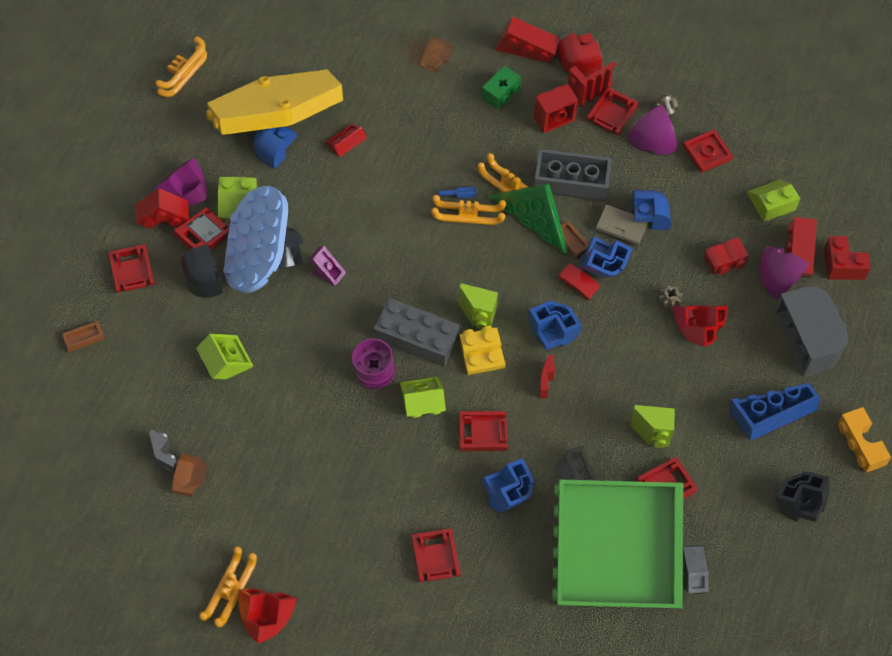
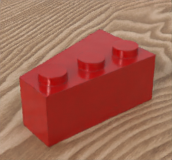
[495,16,560,63]
[786,217,817,278]

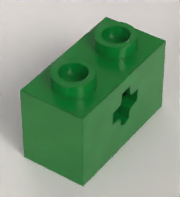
[481,66,521,109]

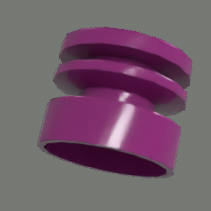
[352,338,396,390]

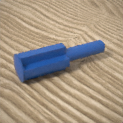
[439,186,477,198]

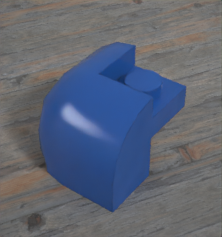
[253,126,297,169]
[631,190,671,230]
[580,236,633,278]
[529,300,582,351]
[481,458,534,513]

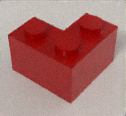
[135,188,189,229]
[824,236,871,280]

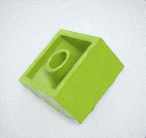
[218,177,258,220]
[747,180,800,222]
[459,283,498,329]
[196,334,253,379]
[400,376,446,418]
[630,405,675,448]

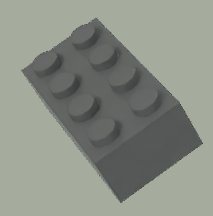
[534,149,612,200]
[374,298,460,367]

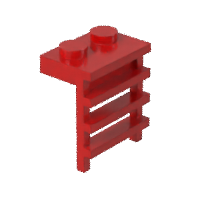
[567,62,616,107]

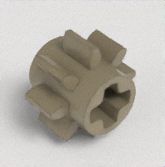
[655,94,678,115]
[658,285,683,310]

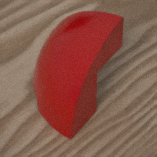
[674,305,727,347]
[238,589,297,643]

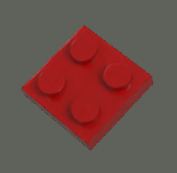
[683,129,733,173]

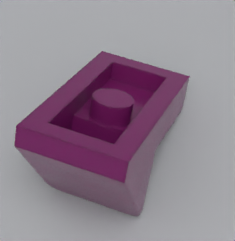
[309,246,346,286]

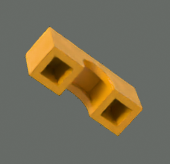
[838,407,891,473]

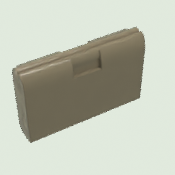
[596,205,649,245]

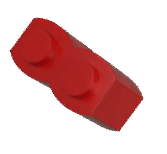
[704,238,749,275]

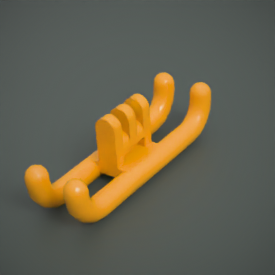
[155,37,207,97]
[477,153,528,192]
[431,195,506,225]
[199,546,257,628]

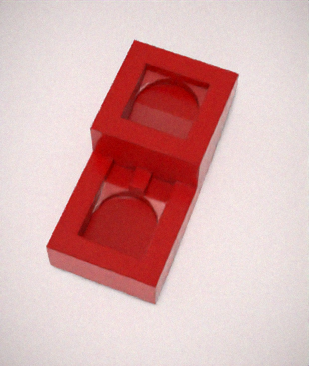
[557,263,600,301]
[539,355,555,399]

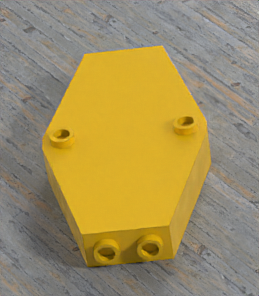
[206,69,343,135]

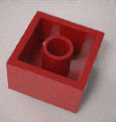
[534,84,578,133]

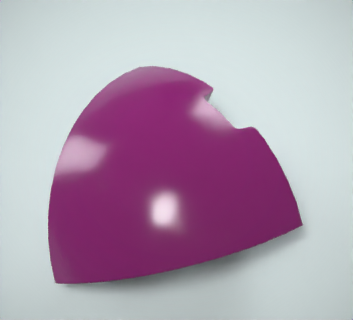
[627,105,677,155]
[155,157,207,205]
[760,247,809,299]

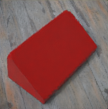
[325,123,366,157]

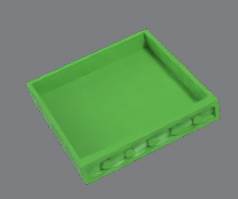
[552,480,683,608]

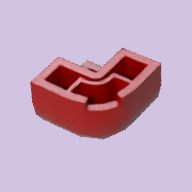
[556,33,602,76]

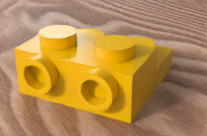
[459,326,506,375]

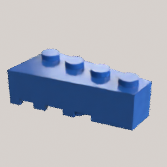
[729,383,820,441]

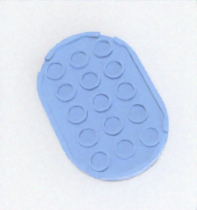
[223,186,288,293]

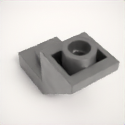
[149,429,177,474]
[683,545,709,593]

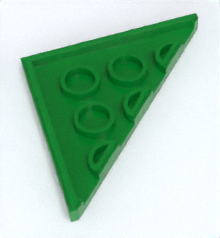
[488,183,568,254]

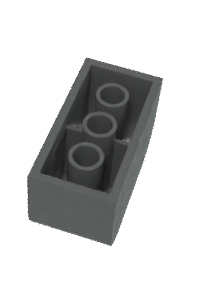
[774,286,848,377]

